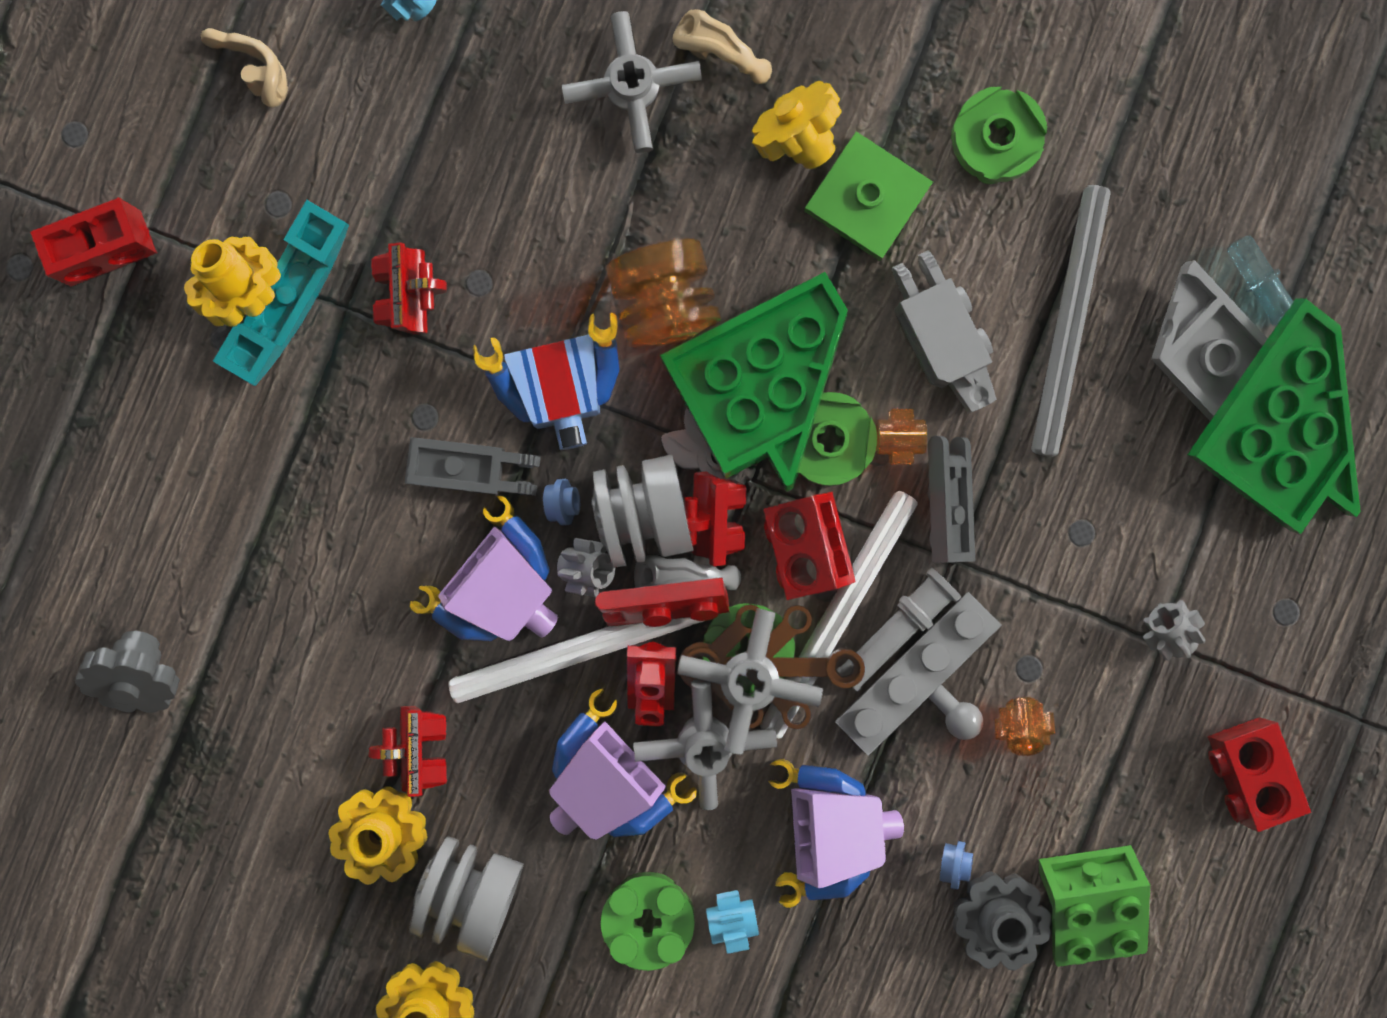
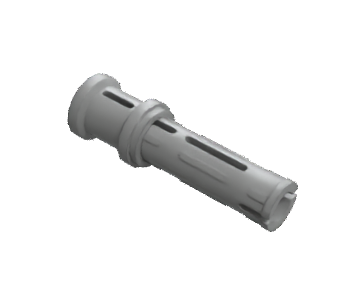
[837,567,961,691]

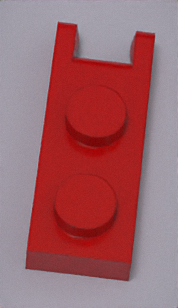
[595,577,730,627]

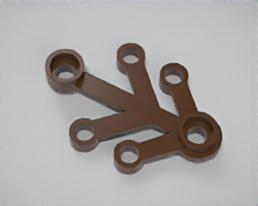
[678,604,865,729]

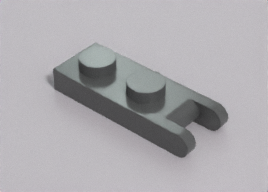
[928,436,975,563]

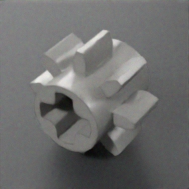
[557,538,615,597]
[1143,600,1206,661]

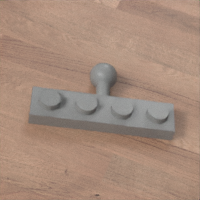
[835,592,1002,756]

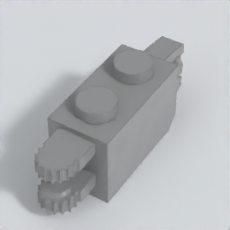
[892,250,997,414]

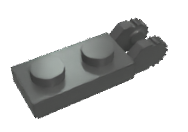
[405,437,541,496]

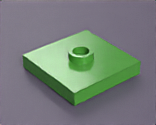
[804,131,933,261]

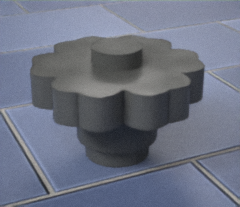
[75,631,180,713]
[952,872,1051,971]

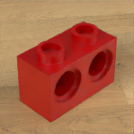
[30,197,157,286]
[763,492,856,600]
[1208,717,1312,832]

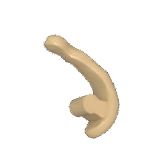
[672,9,772,84]
[201,28,288,108]

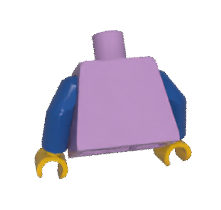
[410,496,558,641]
[549,689,697,839]
[768,759,904,908]

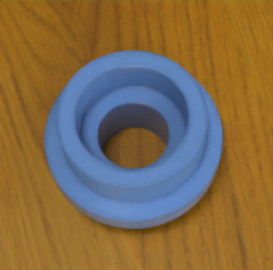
[543,479,580,525]
[940,841,973,889]

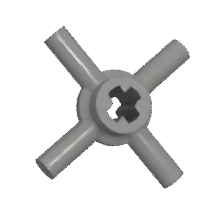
[562,11,702,153]
[677,608,823,755]
[633,679,777,810]

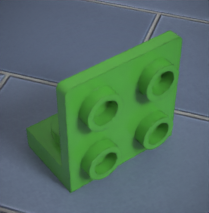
[1039,845,1150,966]

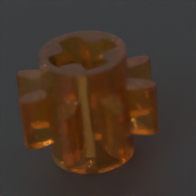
[876,409,927,465]
[994,697,1056,756]

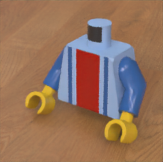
[472,313,620,450]

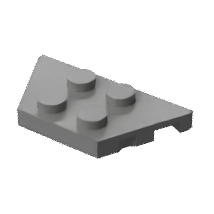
[1151,260,1268,421]

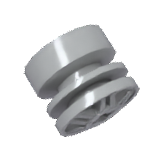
[592,455,693,568]
[409,836,524,962]

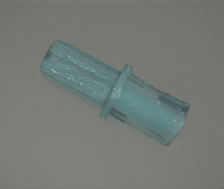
[1227,235,1293,326]

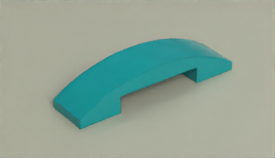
[213,200,349,386]

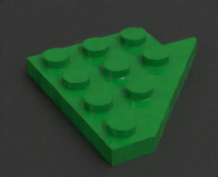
[660,272,848,492]
[1187,298,1361,534]

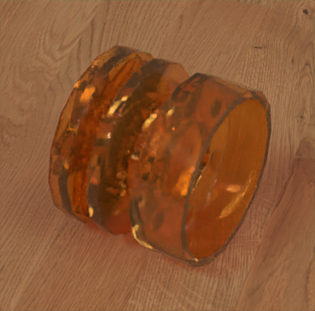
[605,239,721,347]

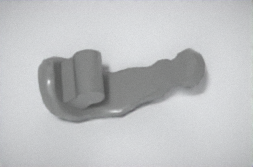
[634,555,742,591]

